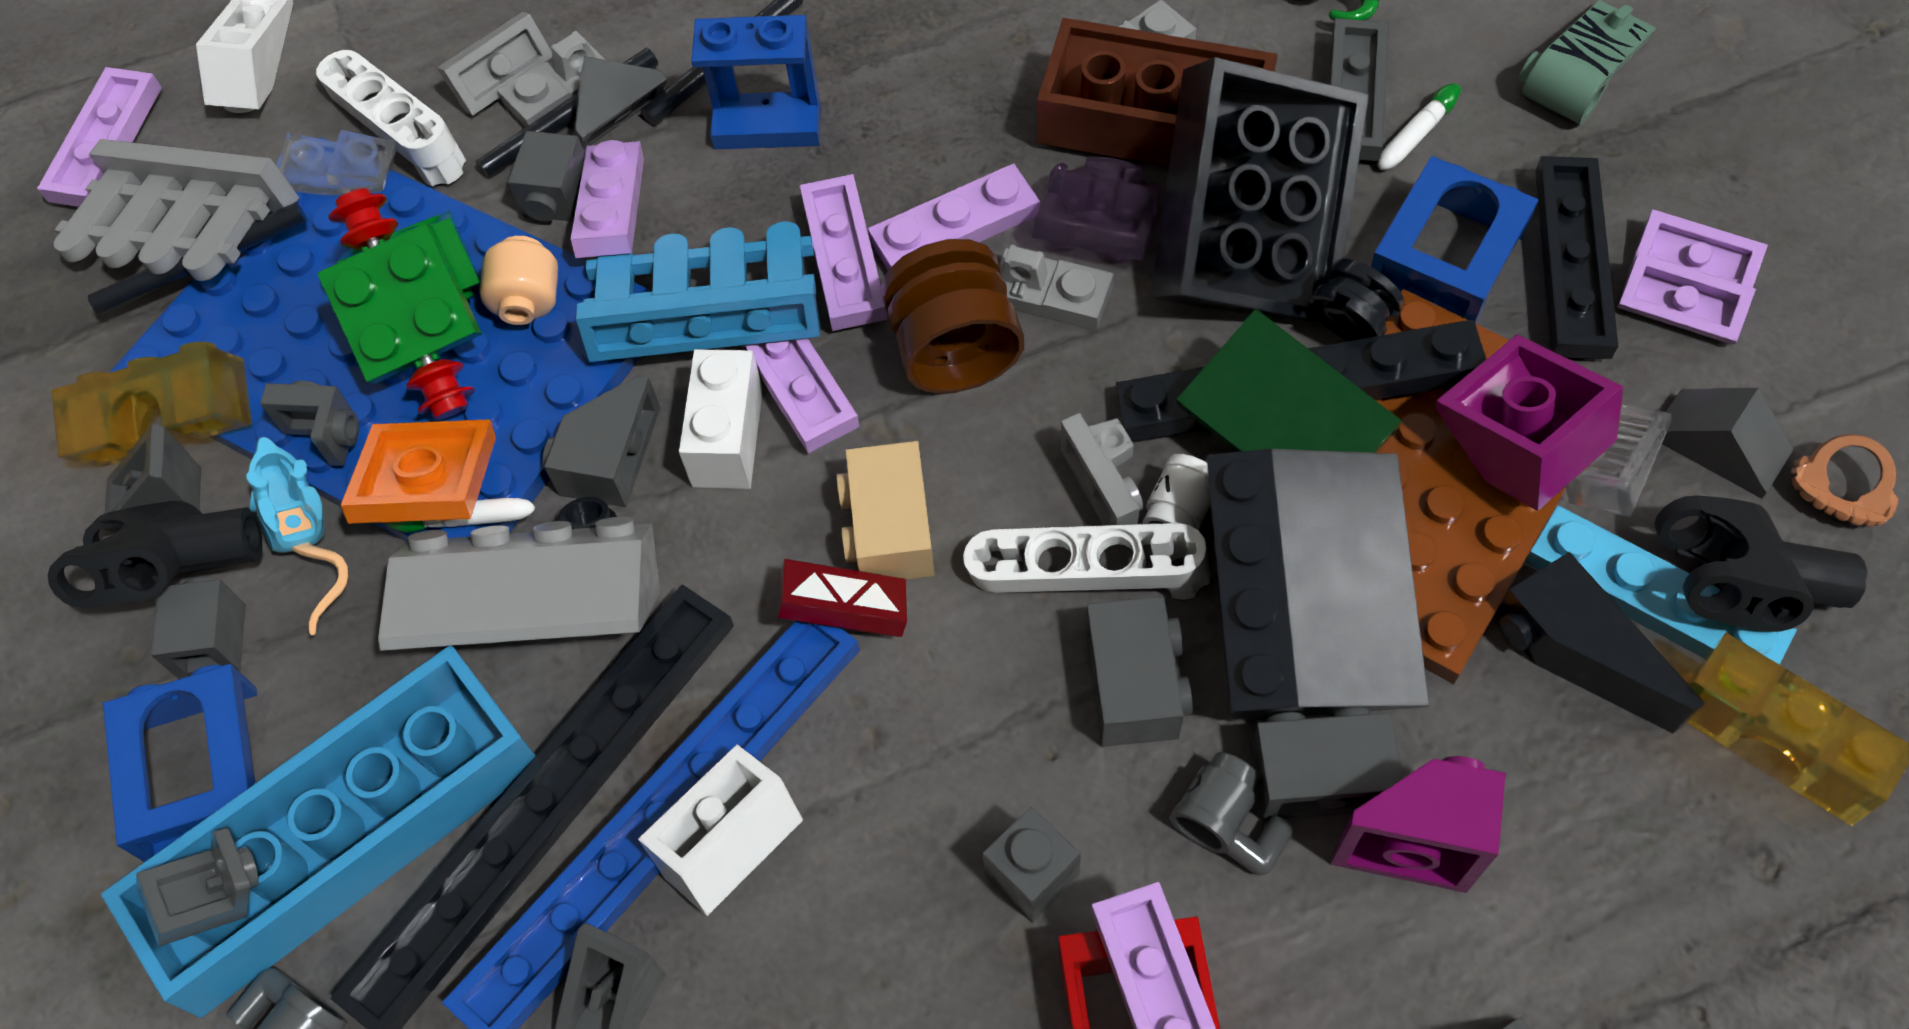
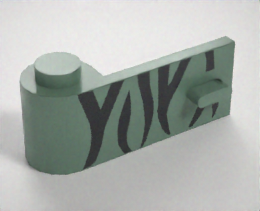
[1518,0,1656,125]

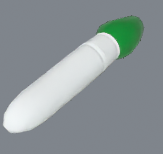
[1377,83,1461,170]
[385,498,535,533]

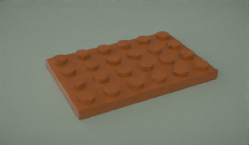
[1376,289,1568,684]

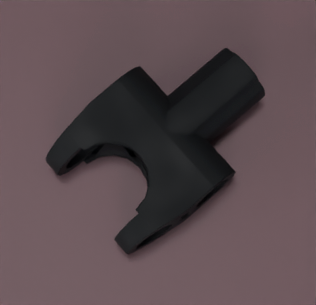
[1654,495,1868,632]
[47,501,262,608]

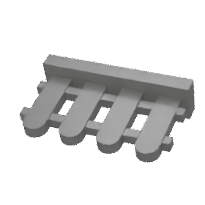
[54,139,299,281]

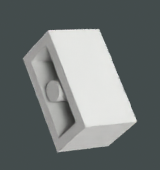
[679,349,763,489]
[638,745,803,916]

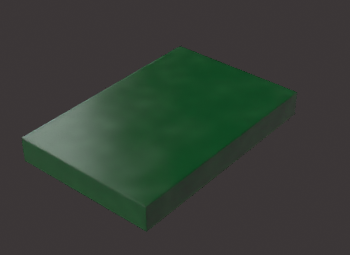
[1176,309,1402,453]

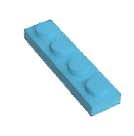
[1524,505,1797,689]

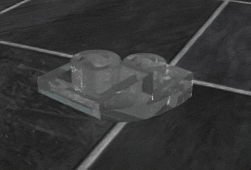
[276,130,397,195]

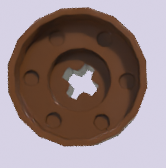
[881,239,1025,393]

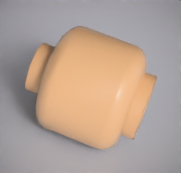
[480,236,558,325]

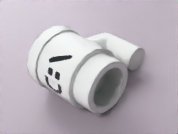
[1143,454,1210,530]

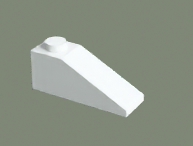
[196,0,293,113]

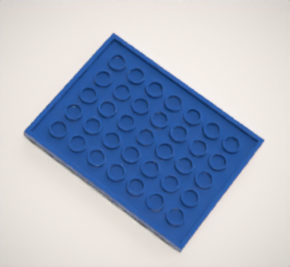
[106,137,652,542]

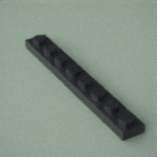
[330,584,734,1029]

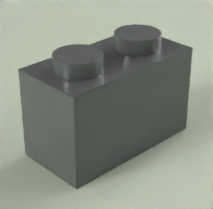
[1086,596,1193,747]
[1250,707,1404,821]

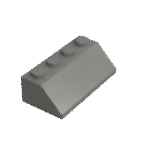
[378,517,661,651]

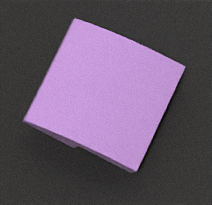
[1617,209,1768,345]

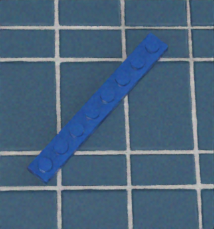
[442,621,860,1029]

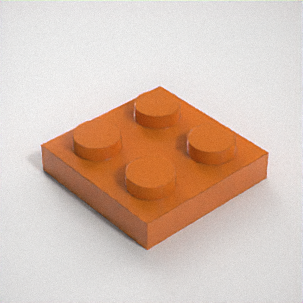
[341,419,496,524]

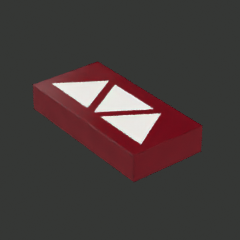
[778,559,907,637]

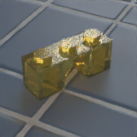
[51,342,252,468]
[1686,632,1909,826]

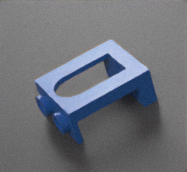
[691,15,821,150]
[1368,156,1539,324]
[103,664,257,862]

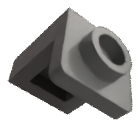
[260,381,359,466]
[136,827,259,947]

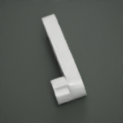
[316,50,466,187]
[963,523,1211,600]

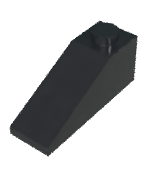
[1494,551,1705,734]

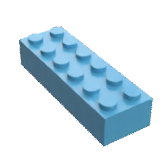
[101,646,536,1018]

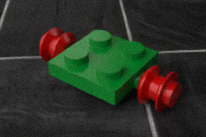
[317,188,482,420]

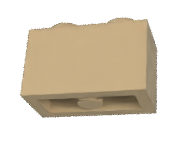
[837,441,935,579]

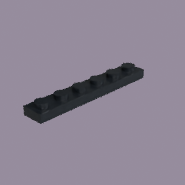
[1116,319,1486,442]

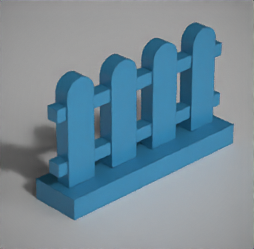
[576,221,820,362]

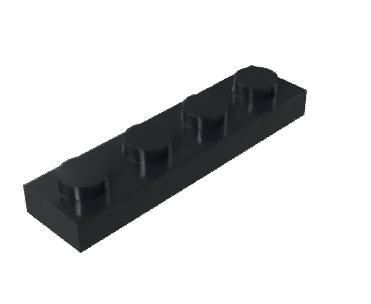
[1535,156,1619,359]

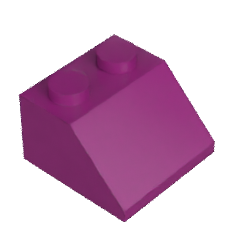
[1436,334,1624,511]
[1331,756,1506,893]

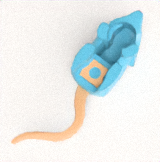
[246,437,349,636]

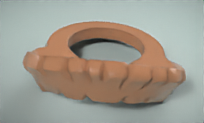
[1791,434,1899,527]

